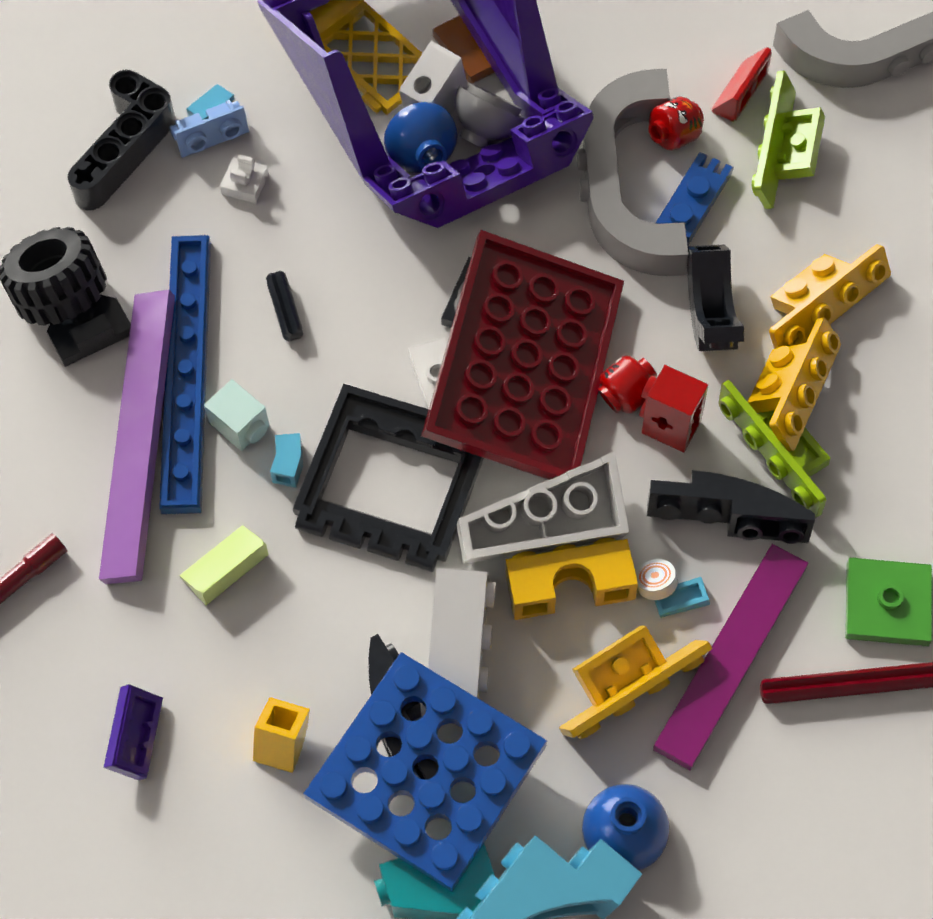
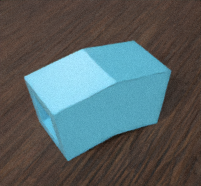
[270,433,303,488]

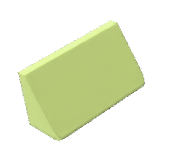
[180,525,269,605]

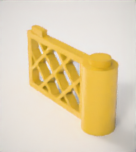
[309,0,423,115]

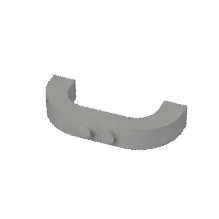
[773,10,933,88]
[577,69,688,276]

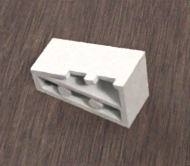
[428,568,496,699]

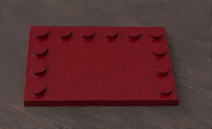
[421,230,624,480]

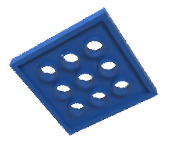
[303,652,547,892]

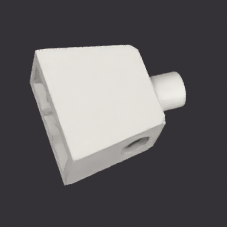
[399,41,468,114]

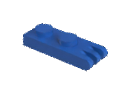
[656,152,734,246]

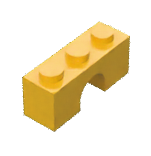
[505,538,638,620]

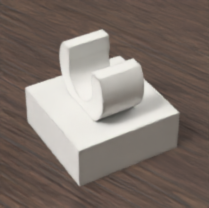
[220,154,269,204]

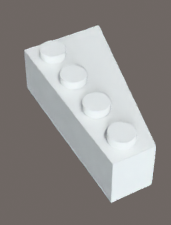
[457,451,629,564]

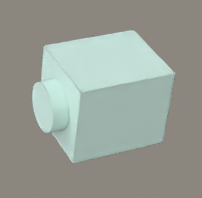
[204,379,269,451]

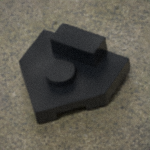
[47,294,131,367]

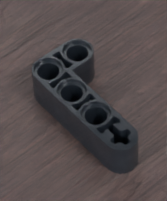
[67,70,176,210]

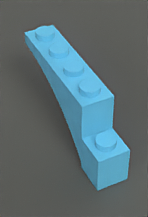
[457,835,642,919]

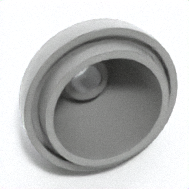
[455,83,525,148]

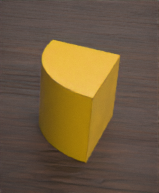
[253,697,310,773]

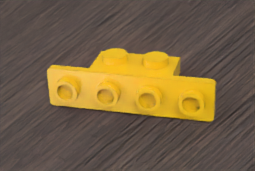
[769,244,891,349]
[748,318,841,452]
[559,626,713,739]

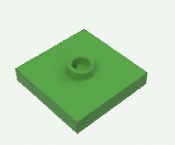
[845,557,932,647]

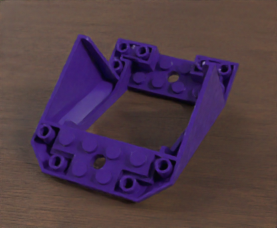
[257,0,594,228]

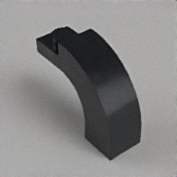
[687,244,744,351]

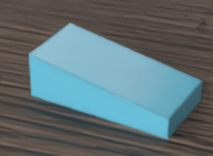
[186,84,235,120]
[655,577,710,618]

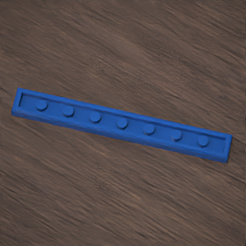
[159,235,211,515]

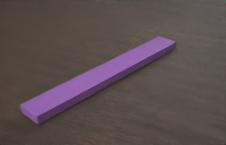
[99,289,175,584]

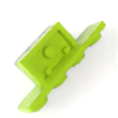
[752,70,825,209]
[718,380,831,518]

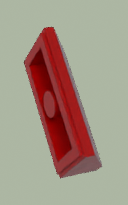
[712,47,772,122]

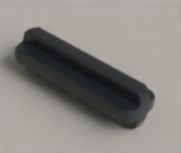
[266,271,303,341]

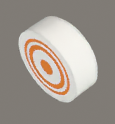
[636,559,678,600]

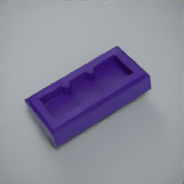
[103,684,163,780]

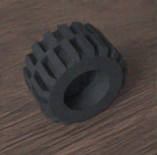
[0,227,107,326]

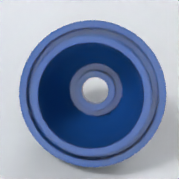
[384,102,458,173]
[582,784,670,871]

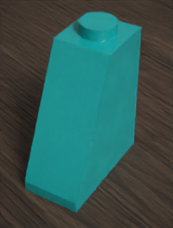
[374,844,496,919]

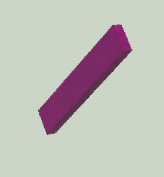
[653,544,809,771]

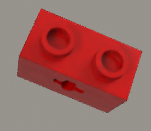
[639,364,709,453]

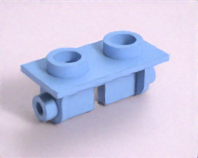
[169,100,249,158]

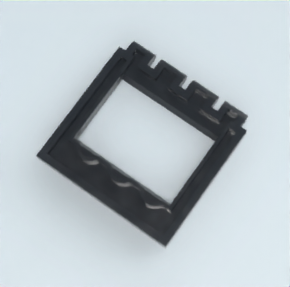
[293,383,484,572]

